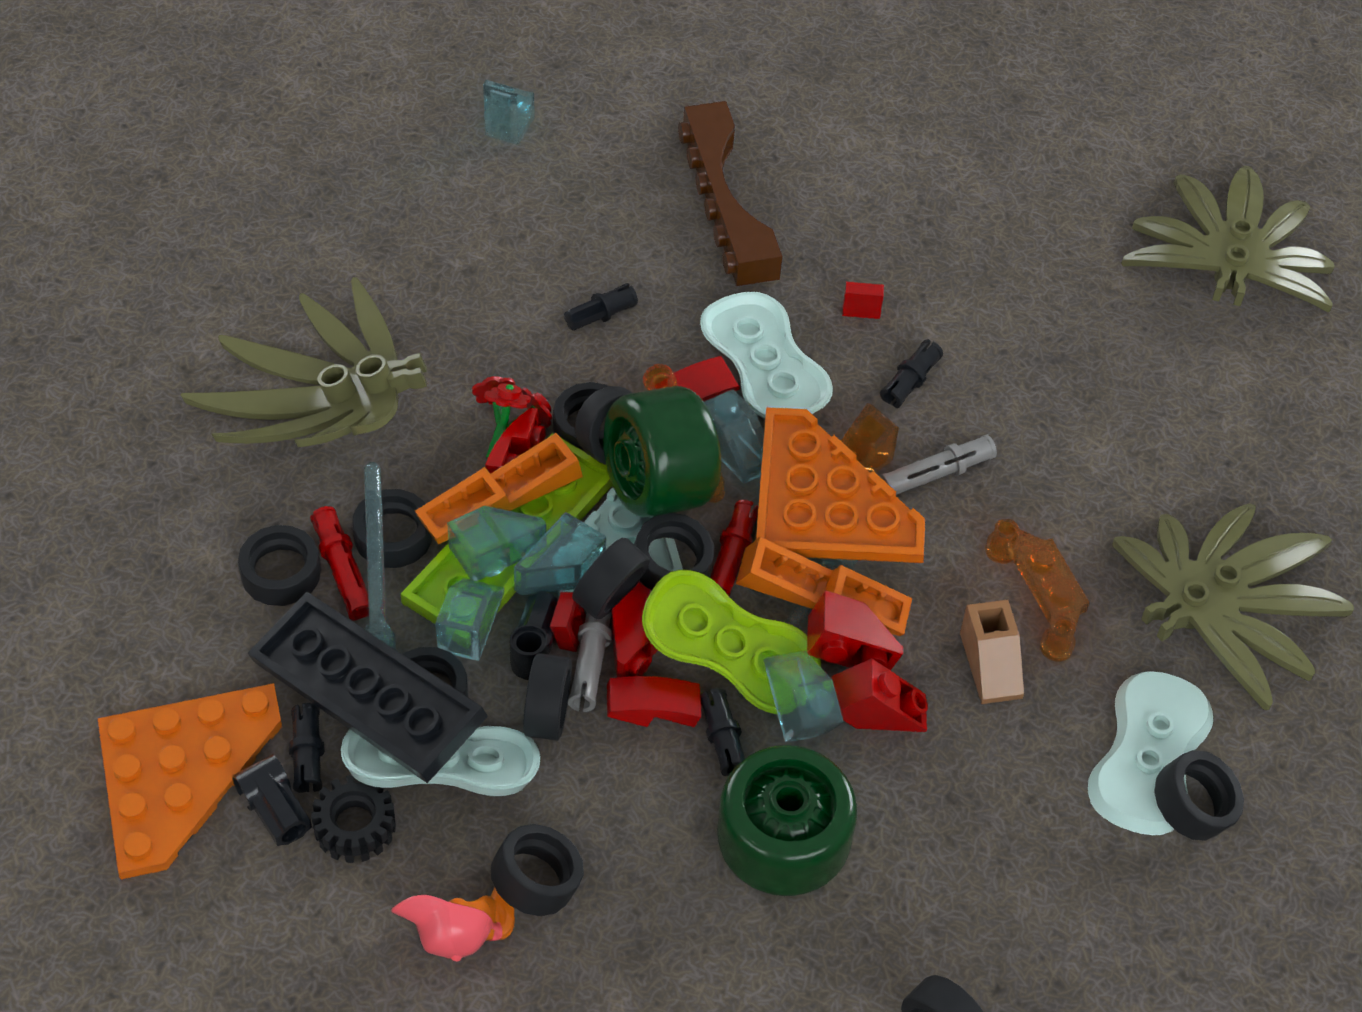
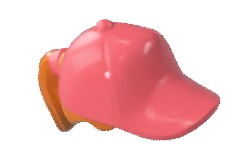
[391,887,515,962]

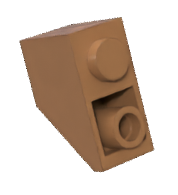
[960,600,1024,704]

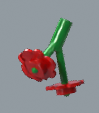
[472,376,552,459]

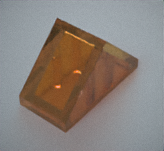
[841,403,899,473]

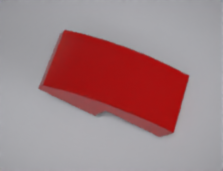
[648,356,741,407]
[485,408,546,474]
[607,676,701,727]

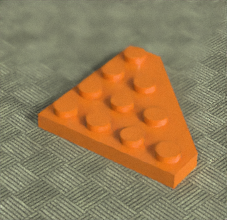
[756,407,925,563]
[98,683,282,880]

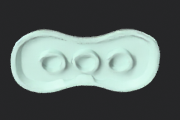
[700,292,833,420]
[1088,671,1213,835]
[341,726,540,796]

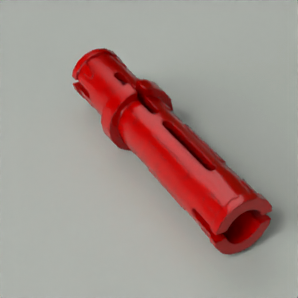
[710,500,759,597]
[310,506,375,621]

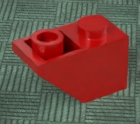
[611,582,658,678]
[807,590,903,671]
[831,658,928,732]

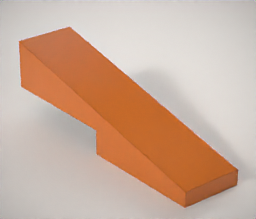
[415,433,583,544]
[736,537,912,636]

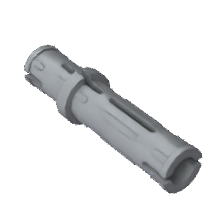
[879,434,997,495]
[568,611,612,712]

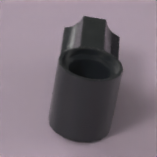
[509,591,558,680]
[232,754,312,846]

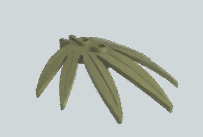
[1121,166,1335,312]
[181,277,427,447]
[1112,504,1354,710]

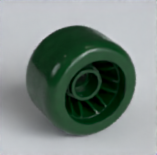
[603,386,721,518]
[717,745,857,896]

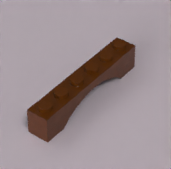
[678,101,782,286]

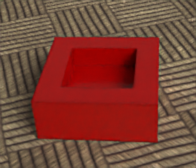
[842,281,884,319]
[550,592,586,652]

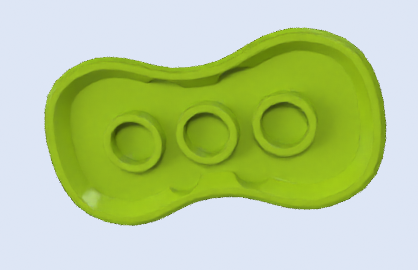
[642,570,821,714]

